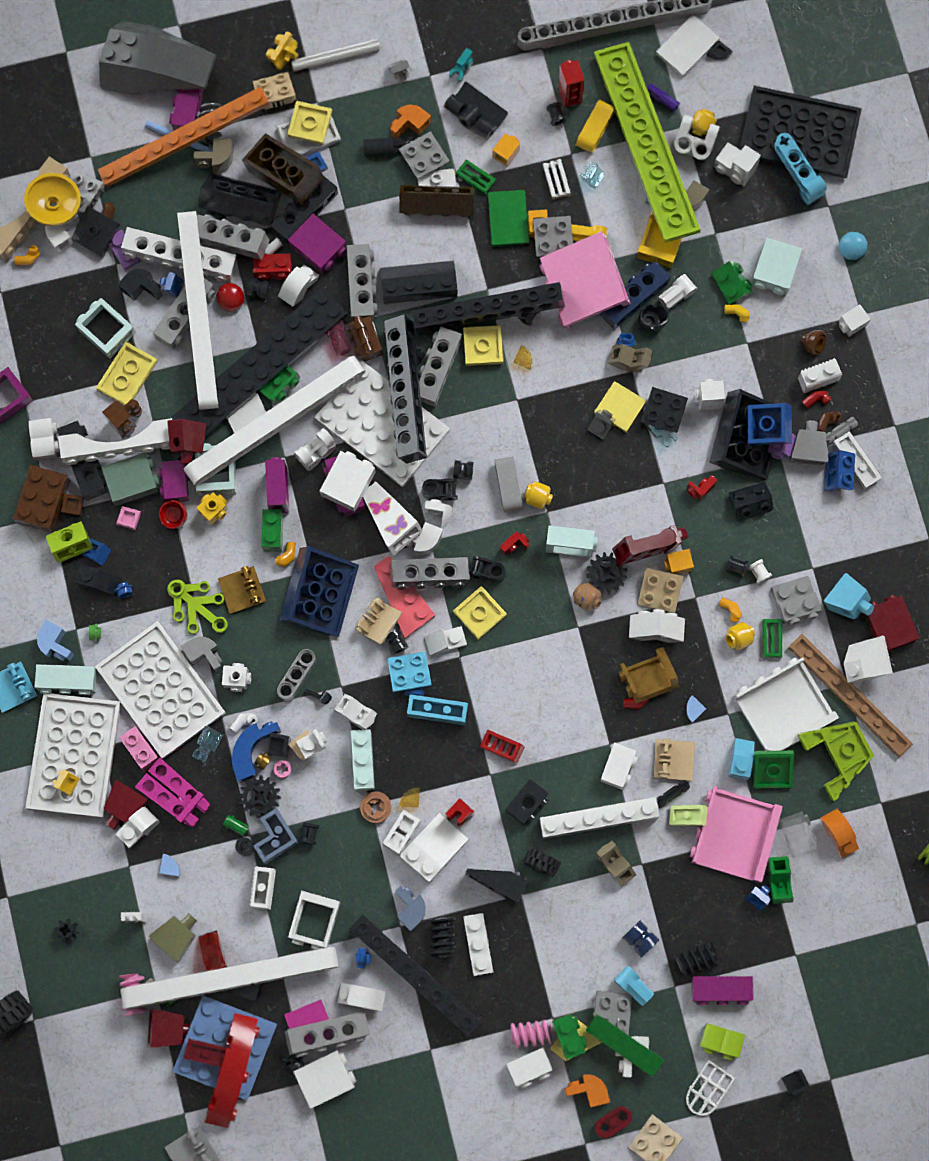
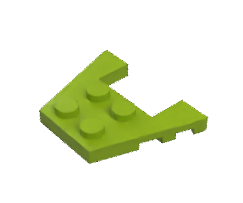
[797,722,874,801]

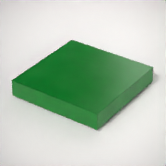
[753,750,794,789]

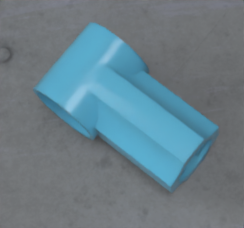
[614,965,654,1006]

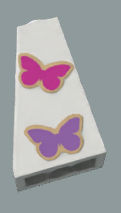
[363,482,423,556]

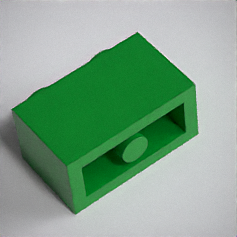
[261,509,283,552]

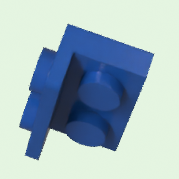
[824,450,855,492]

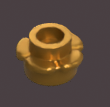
[254,752,271,770]

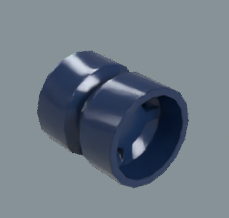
[622,920,659,958]

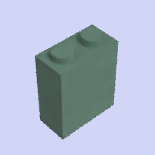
[102,453,160,506]

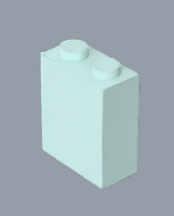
[751,237,802,295]

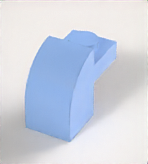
[37,620,74,661]

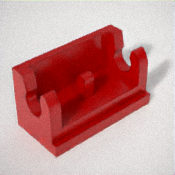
[445,798,474,826]

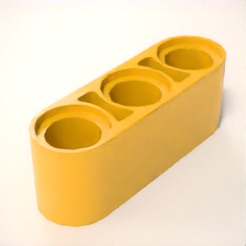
[576,100,615,153]

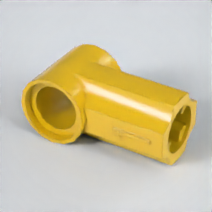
[571,225,608,242]

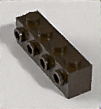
[399,185,474,217]

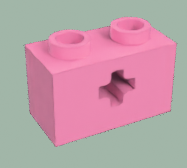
[119,726,159,772]

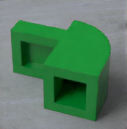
[768,856,794,904]

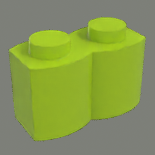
[699,1023,745,1061]

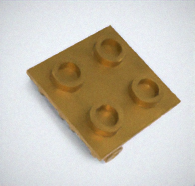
[218,566,266,614]

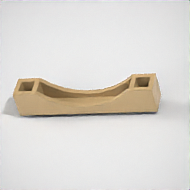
[0,157,70,262]

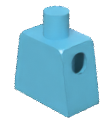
[824,573,874,619]

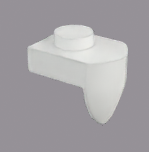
[425,499,452,529]

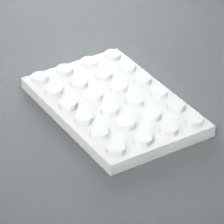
[314,361,450,487]
[95,621,226,759]
[26,693,121,818]

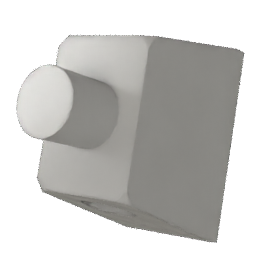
[789,421,828,467]

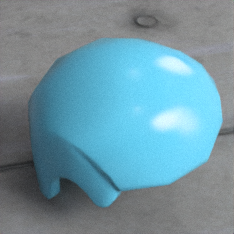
[839,232,868,260]

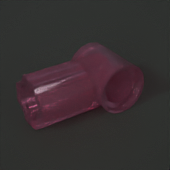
[327,321,352,356]

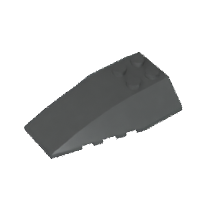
[99,21,216,94]

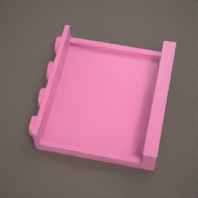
[540,231,630,329]
[690,786,783,883]

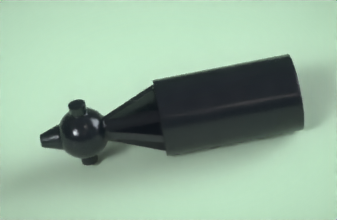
[363,137,414,156]

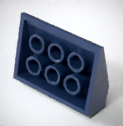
[279,546,359,637]

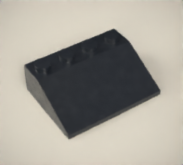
[709,389,773,480]

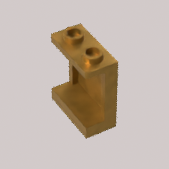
[619,647,679,704]

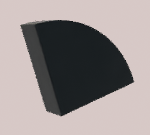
[707,40,733,60]

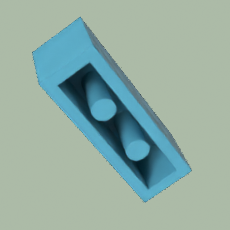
[407,695,468,725]

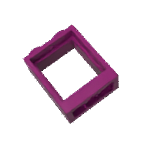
[0,367,33,424]
[265,457,290,513]

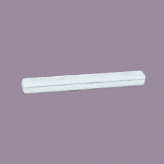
[291,39,380,71]

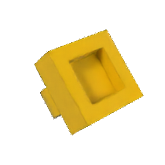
[53,769,80,795]

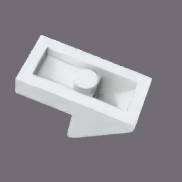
[425,626,467,656]

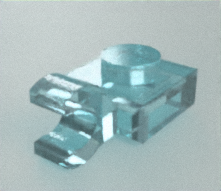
[192,726,223,762]

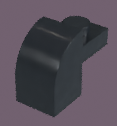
[117,269,163,301]

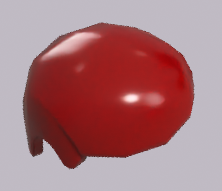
[216,283,244,311]
[159,500,188,529]

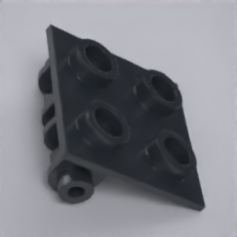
[641,387,688,433]

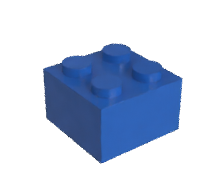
[748,403,792,446]

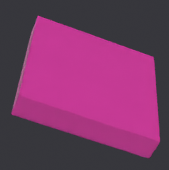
[284,999,332,1045]

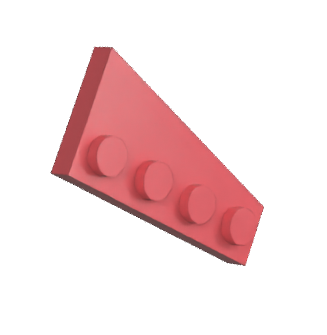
[374,555,435,639]

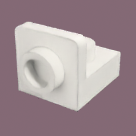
[296,729,327,759]

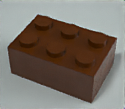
[13,465,71,533]

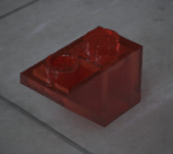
[198,930,228,971]

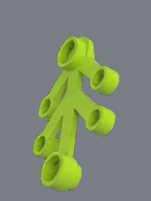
[167,580,228,634]

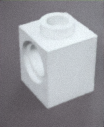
[839,305,871,337]

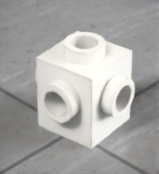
[222,663,251,692]

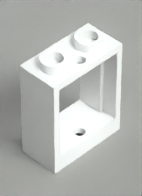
[288,891,341,950]

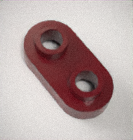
[595,1106,632,1138]

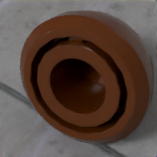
[801,330,826,356]

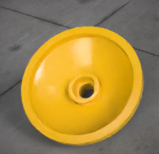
[24,173,81,226]

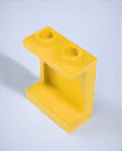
[636,211,682,269]

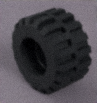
[0,990,34,1041]

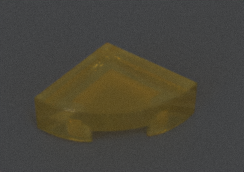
[514,345,532,370]
[399,787,420,808]

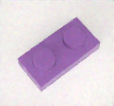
[110,230,141,271]

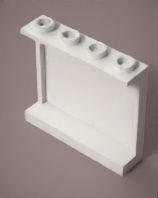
[734,657,839,751]

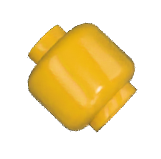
[691,108,717,137]
[523,481,553,509]
[725,622,755,650]

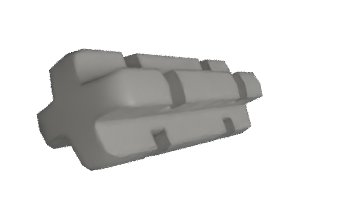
[826,417,858,444]

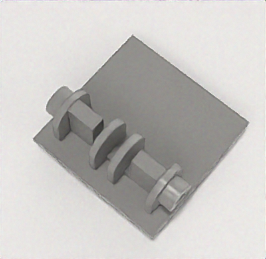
[399,131,450,179]
[73,172,105,216]
[533,216,573,256]
[593,991,632,1035]
[165,1126,220,1161]

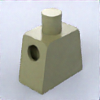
[148,913,197,963]

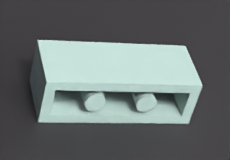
[35,665,97,696]
[351,729,375,792]

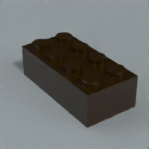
[242,133,325,205]

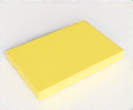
[96,342,158,405]

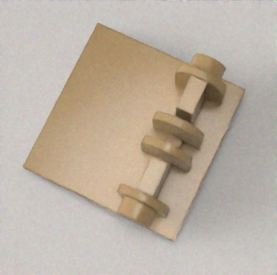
[253,72,296,110]
[638,568,684,613]
[355,597,403,645]
[654,738,695,781]
[629,1115,683,1161]

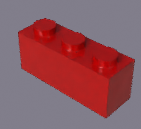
[558,60,584,107]

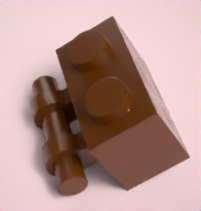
[347,315,383,362]
[102,399,142,438]

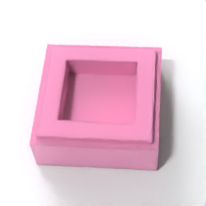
[116,506,141,530]

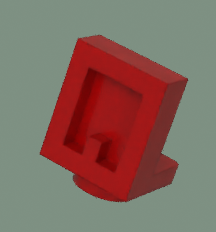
[687,475,717,501]
[499,531,529,556]

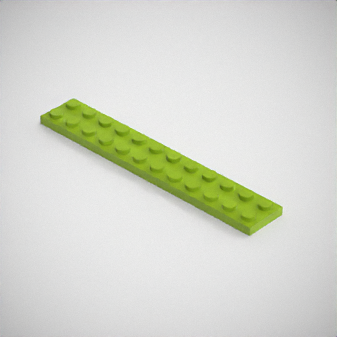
[594,42,701,243]

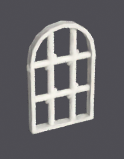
[686,1060,735,1115]

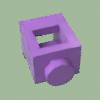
[767,433,797,459]

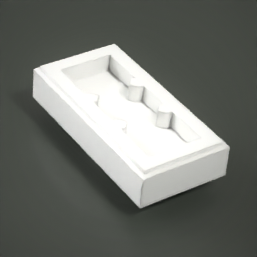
[418,169,456,187]

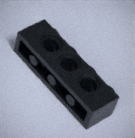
[271,176,338,246]
[57,420,107,501]

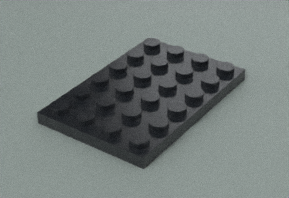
[739,85,862,179]

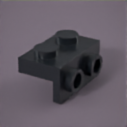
[729,482,773,520]

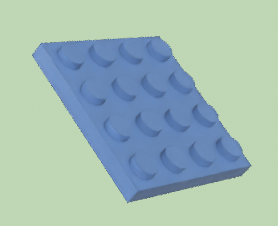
[172,995,277,1100]

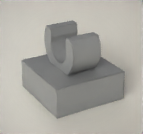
[388,59,410,81]

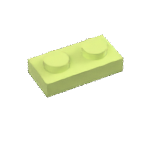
[669,805,708,826]

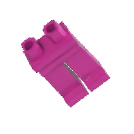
[135,757,211,828]

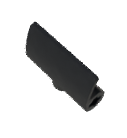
[443,81,508,139]

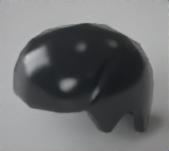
[638,304,669,332]

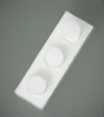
[833,431,882,489]
[464,913,493,976]

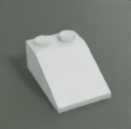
[400,813,469,884]

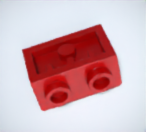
[253,253,292,281]

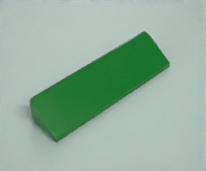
[585,1014,664,1077]

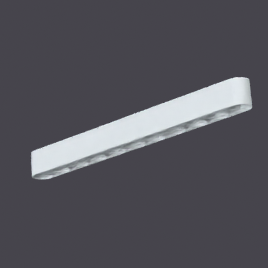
[177,211,218,410]
[184,356,366,486]
[120,947,339,1010]

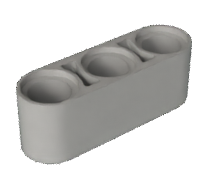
[494,456,523,512]
[277,649,316,702]

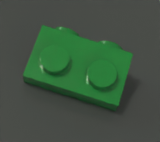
[712,261,753,305]
[260,366,301,405]

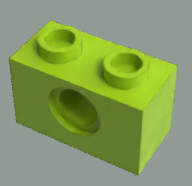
[46,521,93,563]

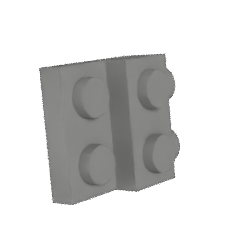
[771,576,822,625]

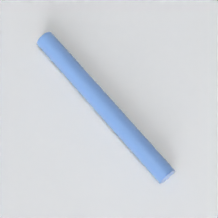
[145,121,213,152]

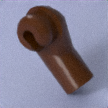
[102,202,115,219]
[817,411,842,432]

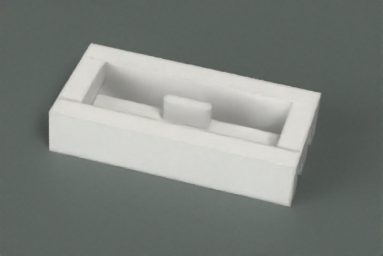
[543,159,570,200]
[121,912,147,923]

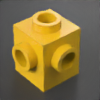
[196,492,228,525]

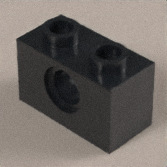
[505,779,548,826]

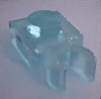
[645,424,677,448]

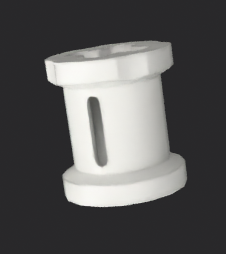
[748,559,772,584]

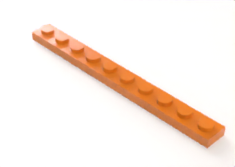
[98,87,270,187]

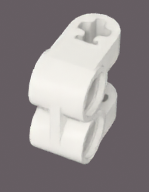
[675,115,720,160]
[294,428,336,471]

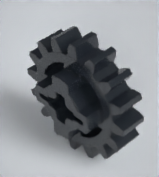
[586,552,628,594]
[238,775,282,818]

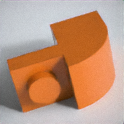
[390,105,431,139]
[820,809,859,858]
[565,1074,610,1107]

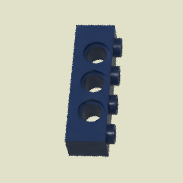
[599,261,671,330]

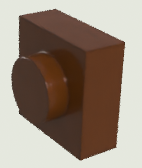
[61,494,84,516]

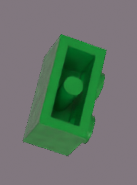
[552,1014,587,1060]

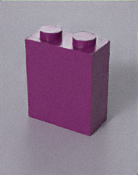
[288,214,347,274]

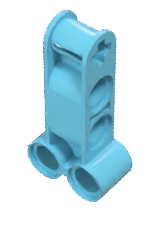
[774,133,827,204]

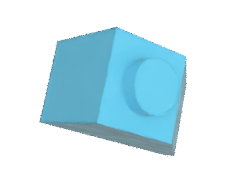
[728,738,755,780]

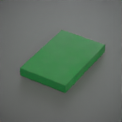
[488,190,529,247]

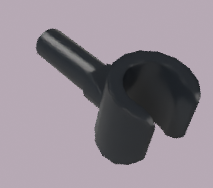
[304,689,332,704]

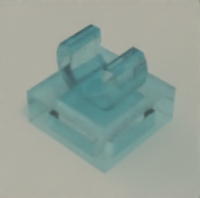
[579,162,604,189]

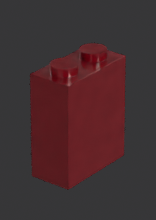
[863,595,919,652]

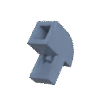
[395,886,426,932]

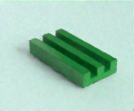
[455,159,496,196]
[762,619,782,658]

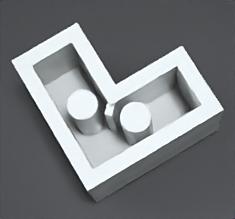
[714,143,761,186]
[629,609,685,643]

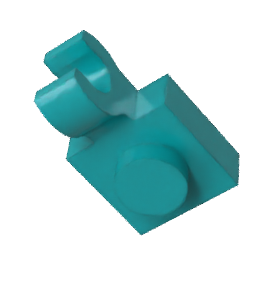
[449,48,474,83]

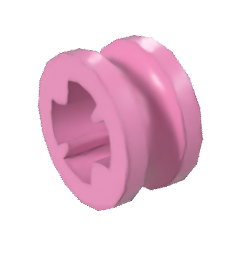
[274,760,291,779]

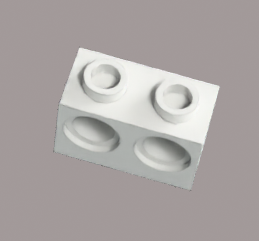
[383,810,421,855]

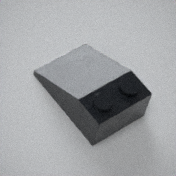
[465,868,529,905]

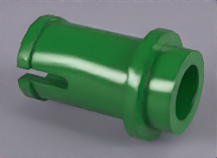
[223,815,249,837]

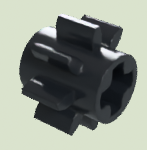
[54,918,80,943]

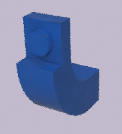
[232,721,281,783]

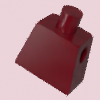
[167,419,206,464]
[103,780,150,830]
[147,1009,191,1048]

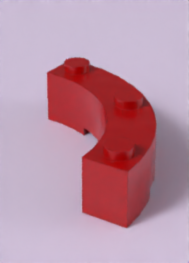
[205,1013,260,1128]

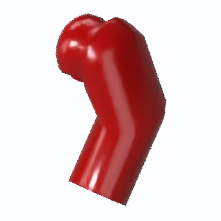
[802,391,831,408]
[623,698,649,709]

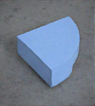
[686,696,706,723]
[160,854,180,877]

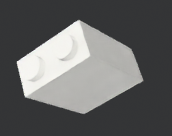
[320,451,376,512]
[294,1050,357,1109]

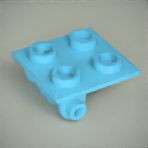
[387,652,431,692]
[0,662,37,713]

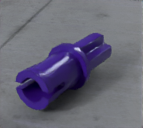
[647,83,680,113]

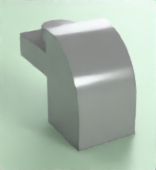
[181,637,223,673]

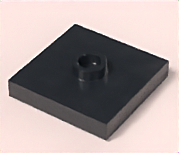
[71,206,120,257]

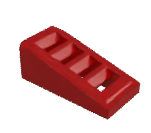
[480,729,525,764]

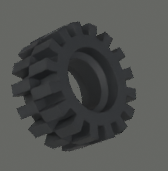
[523,848,561,877]

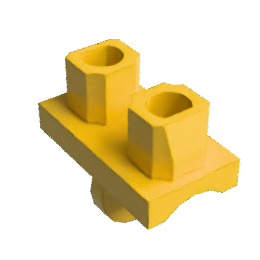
[266,32,298,70]

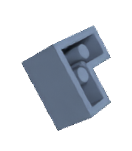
[254,808,299,864]

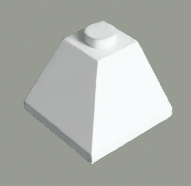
[844,636,893,683]

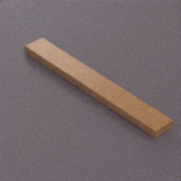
[788,634,913,758]

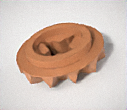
[360,792,392,823]

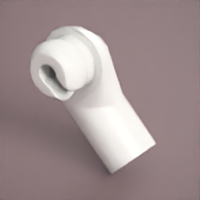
[264,238,283,255]
[229,713,258,733]

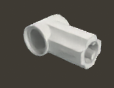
[658,274,697,310]

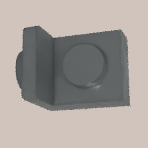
[587,409,616,439]

